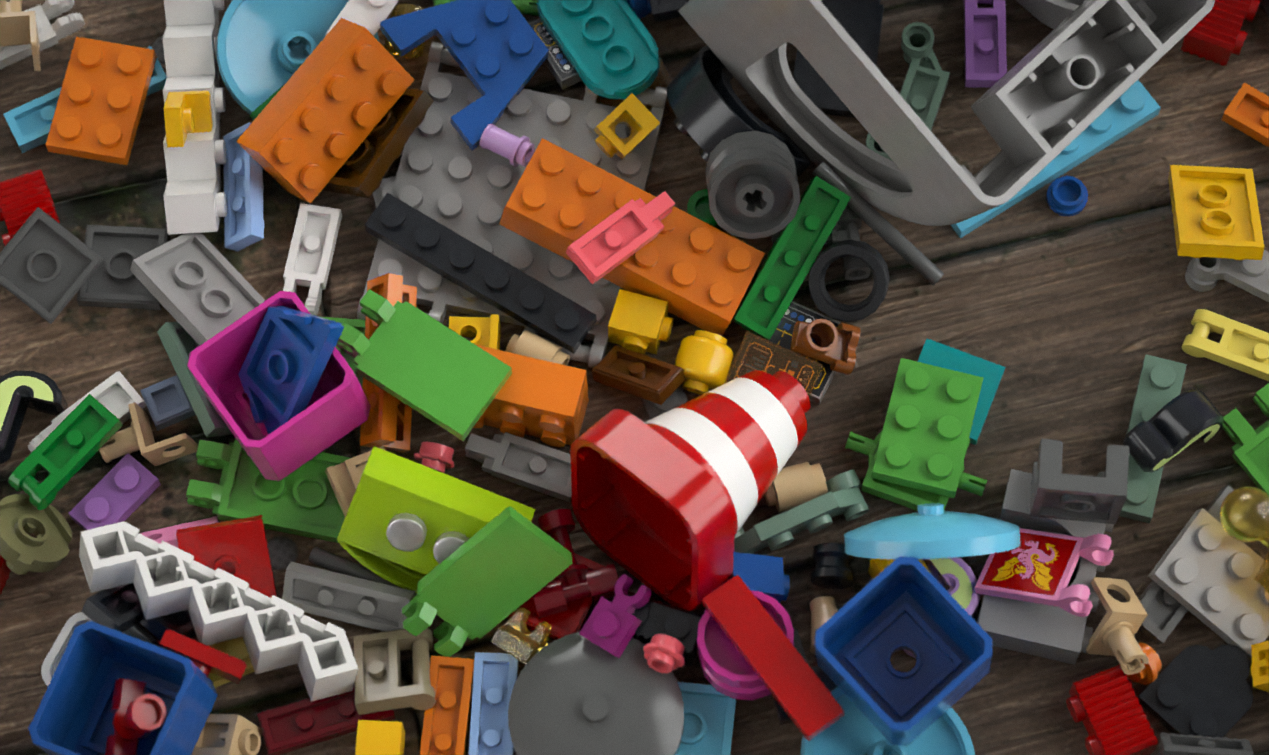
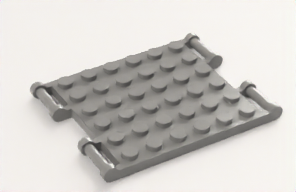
[357,42,668,369]

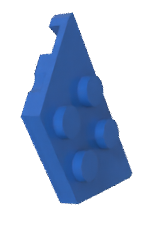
[238,306,344,435]

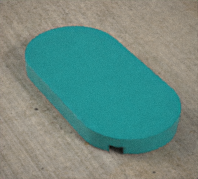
[537,0,660,99]

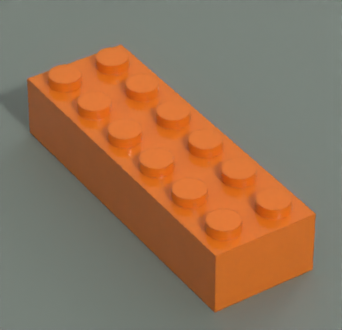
[499,138,765,336]

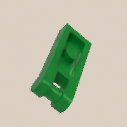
[8,394,123,511]

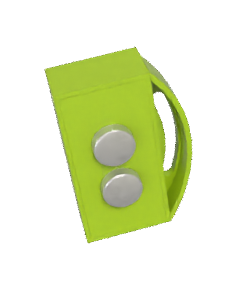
[337,446,535,594]

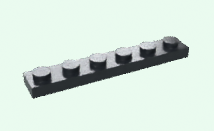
[364,193,597,354]

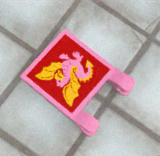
[974,528,1114,617]

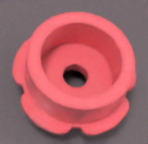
[414,442,455,473]
[643,634,685,674]

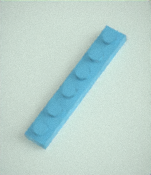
[951,80,1161,238]

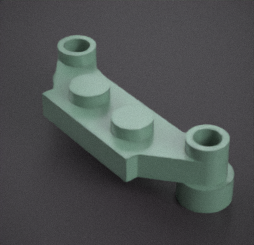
[865,22,950,160]
[734,470,869,554]

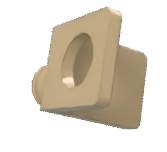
[0,0,41,71]
[99,402,198,466]
[1086,577,1148,675]

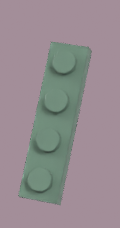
[1119,354,1187,524]

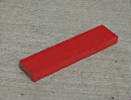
[702,574,844,741]

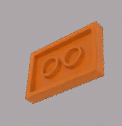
[45,36,157,165]

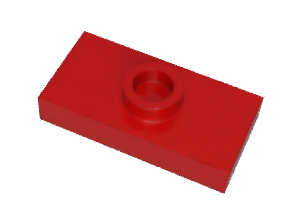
[159,629,247,684]

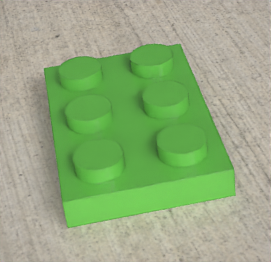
[871,358,983,498]

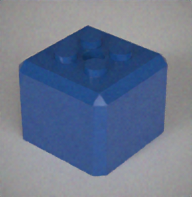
[815,556,992,746]
[28,621,218,755]

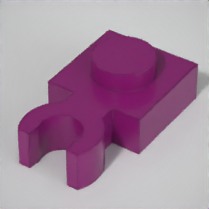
[579,574,652,658]

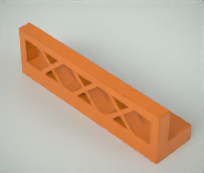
[360,273,417,452]

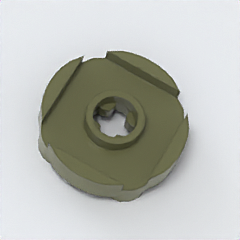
[0,494,72,575]

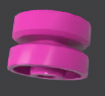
[697,590,794,700]

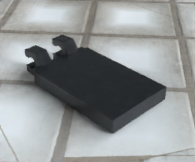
[793,0,884,118]

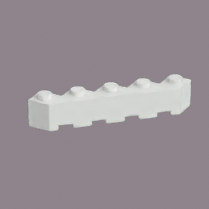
[162,0,227,234]
[79,521,358,702]

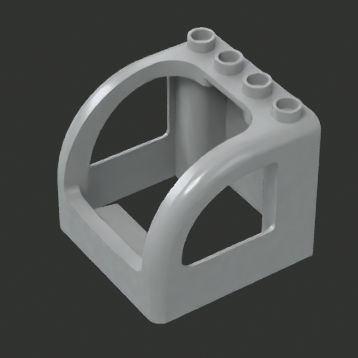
[678,0,1215,226]

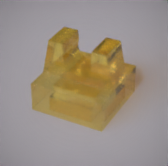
[491,608,552,664]

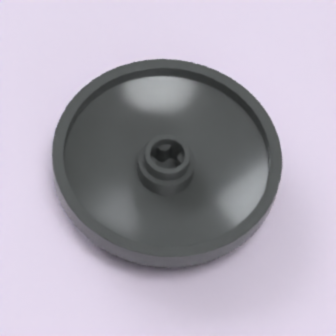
[508,632,684,755]

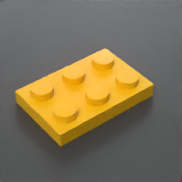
[1168,165,1264,260]

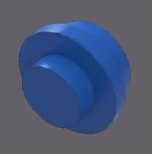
[1046,176,1088,216]

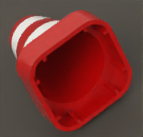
[570,370,811,611]

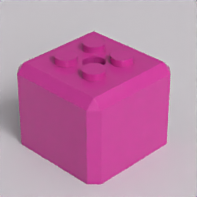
[187,291,371,481]

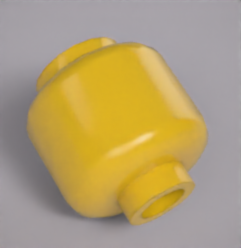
[674,330,733,395]

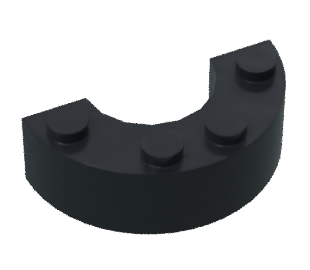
[667,46,811,177]

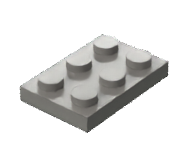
[130,233,265,345]
[1148,508,1269,658]

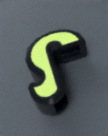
[0,370,68,464]
[1123,389,1224,473]

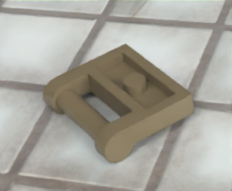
[354,628,436,715]

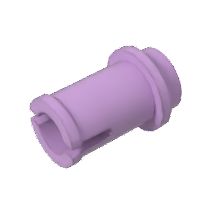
[479,123,535,167]

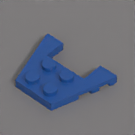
[380,0,549,151]

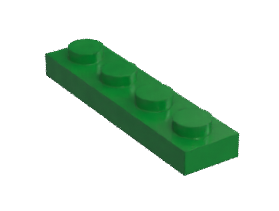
[731,176,851,341]

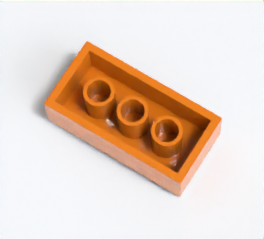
[236,18,414,204]
[473,344,589,447]

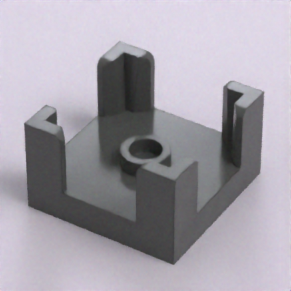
[1029,438,1129,524]

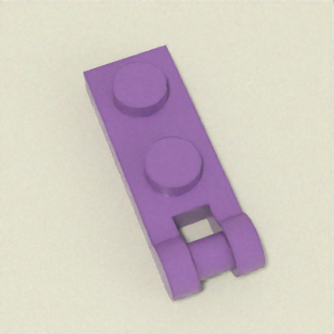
[963,0,1007,88]

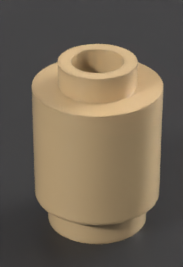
[505,330,570,366]
[764,461,828,513]

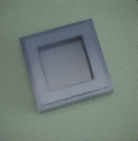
[140,375,196,431]

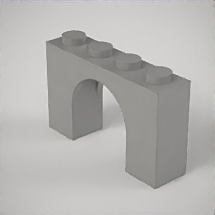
[977,469,1114,665]

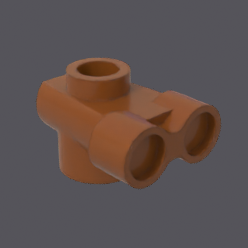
[790,319,860,375]

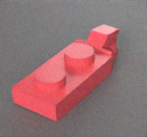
[566,191,676,285]

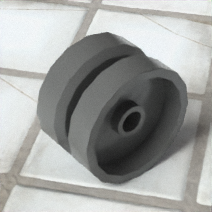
[705,131,800,239]

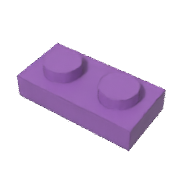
[69,453,161,531]

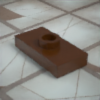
[592,345,685,405]

